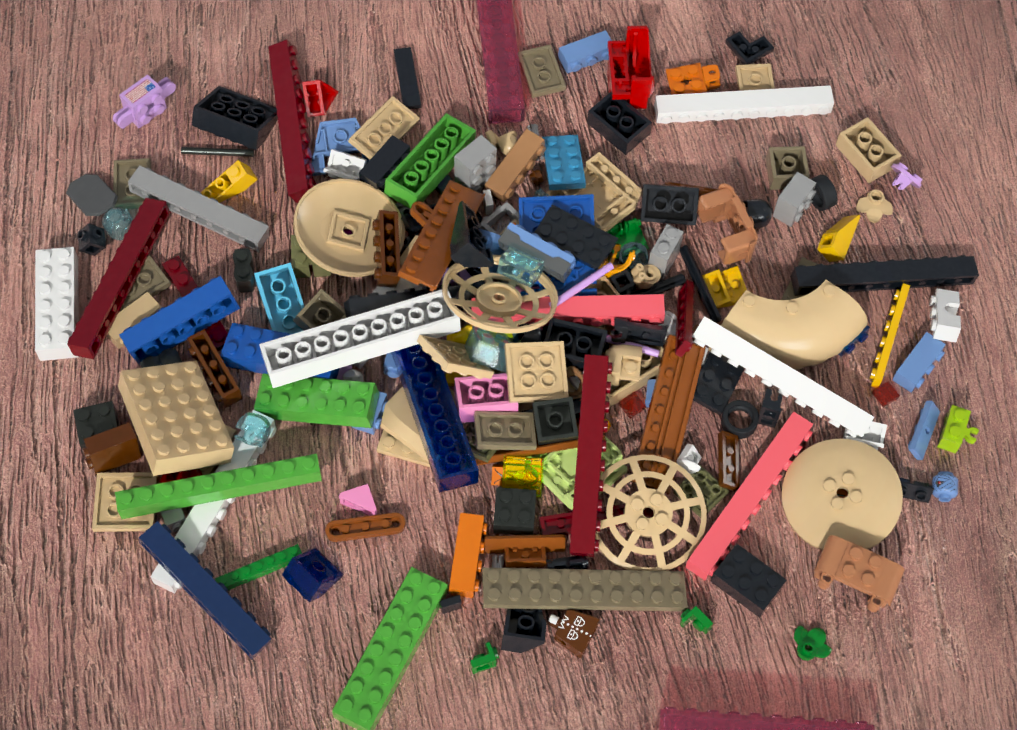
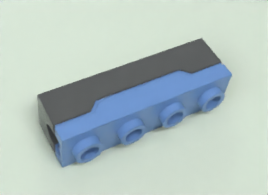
[498,222,576,283]

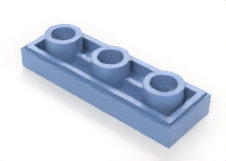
[908,401,940,460]

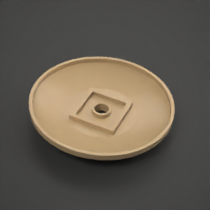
[293,179,405,277]
[782,439,903,550]

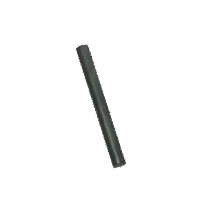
[181,147,254,157]

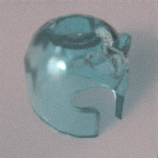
[102,207,133,240]
[618,242,648,273]
[234,412,271,447]

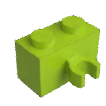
[937,405,979,454]

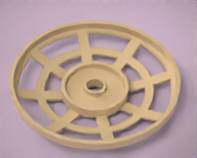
[442,254,558,333]
[596,455,707,571]

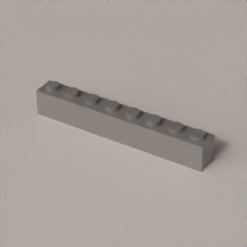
[128,165,270,252]

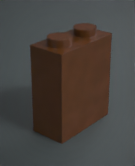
[82,422,141,475]

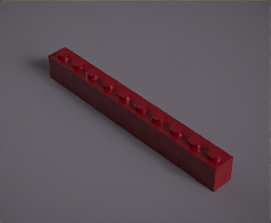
[268,39,316,203]
[67,198,170,359]
[570,354,612,557]

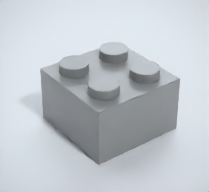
[773,172,816,227]

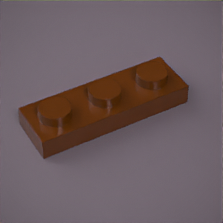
[718,431,740,491]

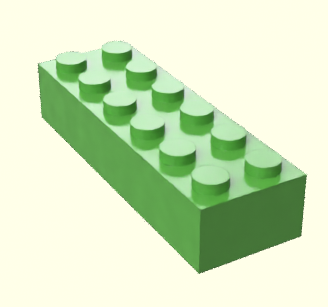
[384,113,476,209]
[254,373,380,428]

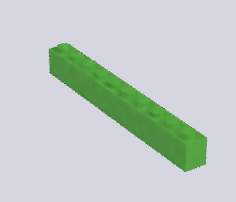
[115,453,322,519]

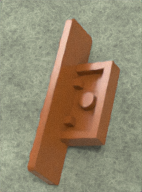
[485,535,566,567]

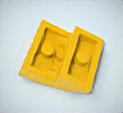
[702,266,747,308]

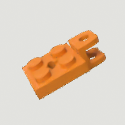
[666,63,720,95]

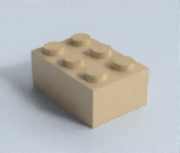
[836,117,902,183]

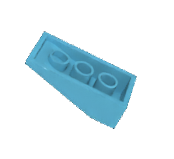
[254,262,305,334]

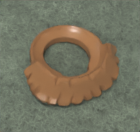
[566,366,583,397]

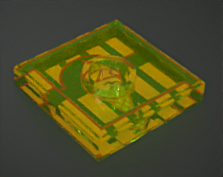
[502,456,544,497]

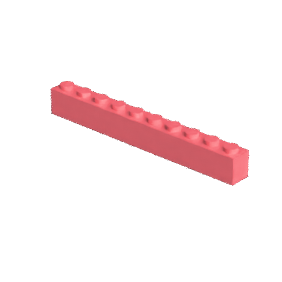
[471,294,665,327]
[685,411,813,581]

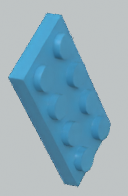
[542,135,586,190]

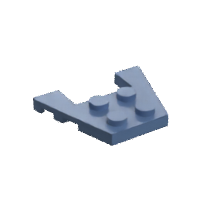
[312,118,370,176]

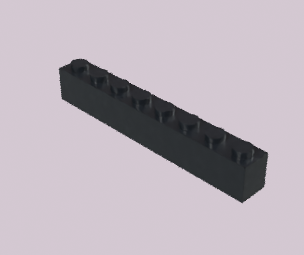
[344,280,485,318]

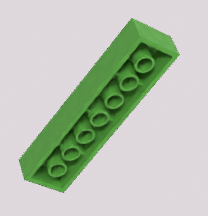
[332,567,448,730]

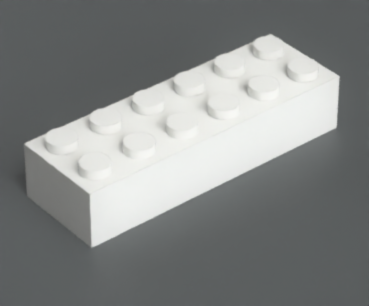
[35,247,79,361]

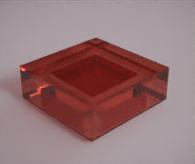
[872,381,900,407]
[619,392,646,418]

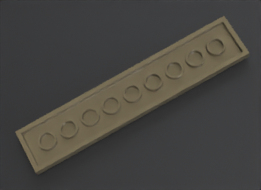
[482,567,688,612]

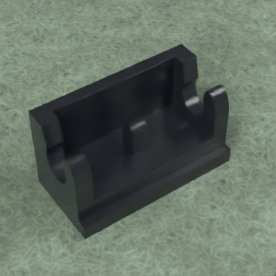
[758,388,782,428]

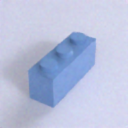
[558,30,612,74]
[892,332,946,393]

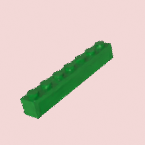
[215,544,304,590]

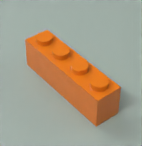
[449,513,488,598]

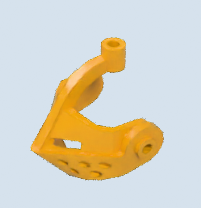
[601,244,636,278]

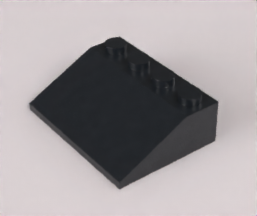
[192,86,278,150]

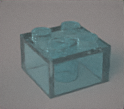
[464,326,511,372]

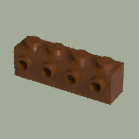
[372,210,401,288]
[187,329,243,408]

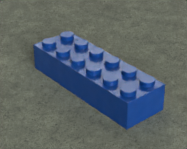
[119,276,240,365]
[220,323,340,379]

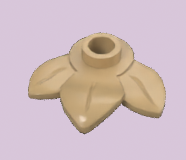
[856,189,893,223]

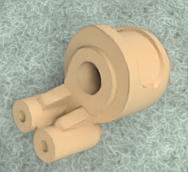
[486,130,518,156]
[631,263,661,289]

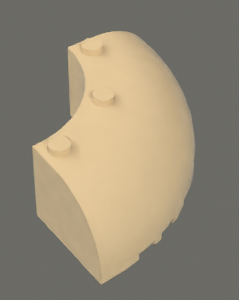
[708,280,868,370]

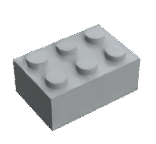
[454,135,497,193]

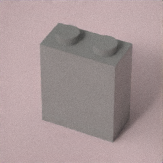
[648,224,684,281]

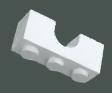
[929,288,961,342]

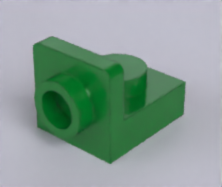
[680,606,714,635]
[470,642,499,674]

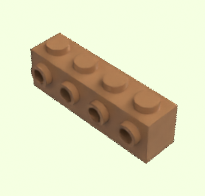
[485,129,546,203]

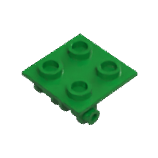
[607,218,649,259]

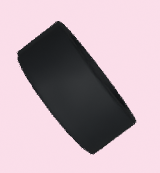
[811,174,838,211]
[721,400,759,439]

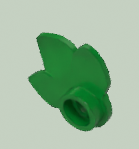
[794,625,832,661]

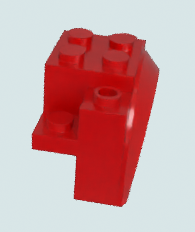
[607,26,654,109]

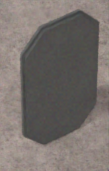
[66,174,118,216]

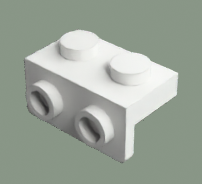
[323,149,367,181]
[843,422,887,450]

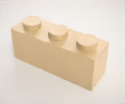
[106,292,162,349]

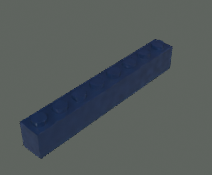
[139,521,271,660]

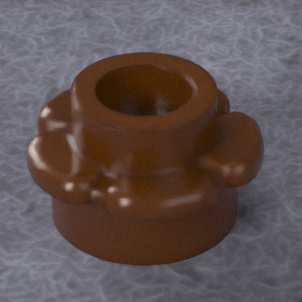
[529,169,544,186]

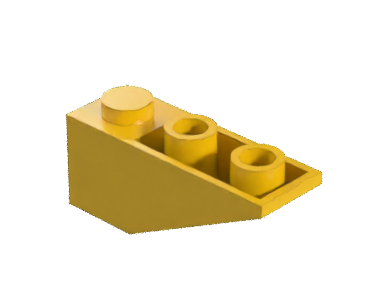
[200,160,258,203]
[817,215,860,262]

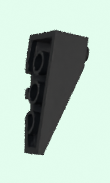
[450,201,494,268]
[501,609,547,653]

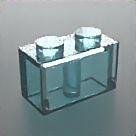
[497,246,544,287]

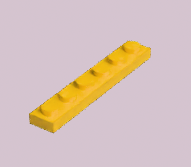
[870,283,910,389]

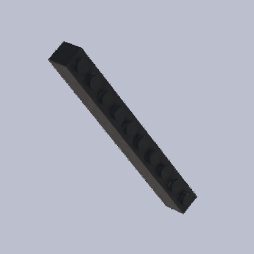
[790,255,979,296]

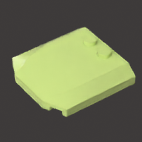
[523,436,628,510]

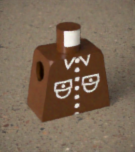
[547,609,600,659]

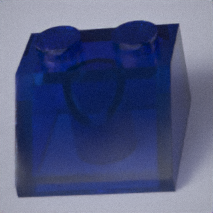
[282,548,344,602]

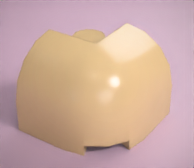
[603,344,642,386]

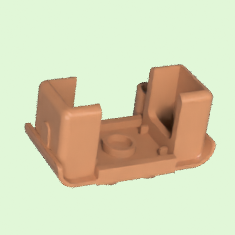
[697,183,758,265]
[814,535,905,612]

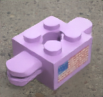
[113,74,176,129]

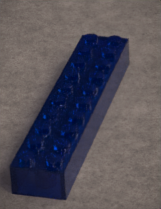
[391,344,479,493]

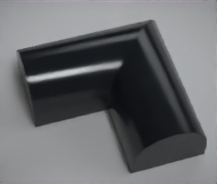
[725,31,774,65]

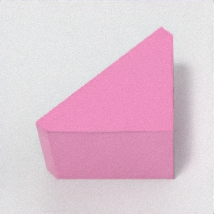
[339,484,377,516]

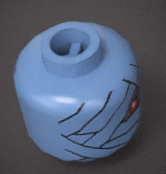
[932,471,958,502]

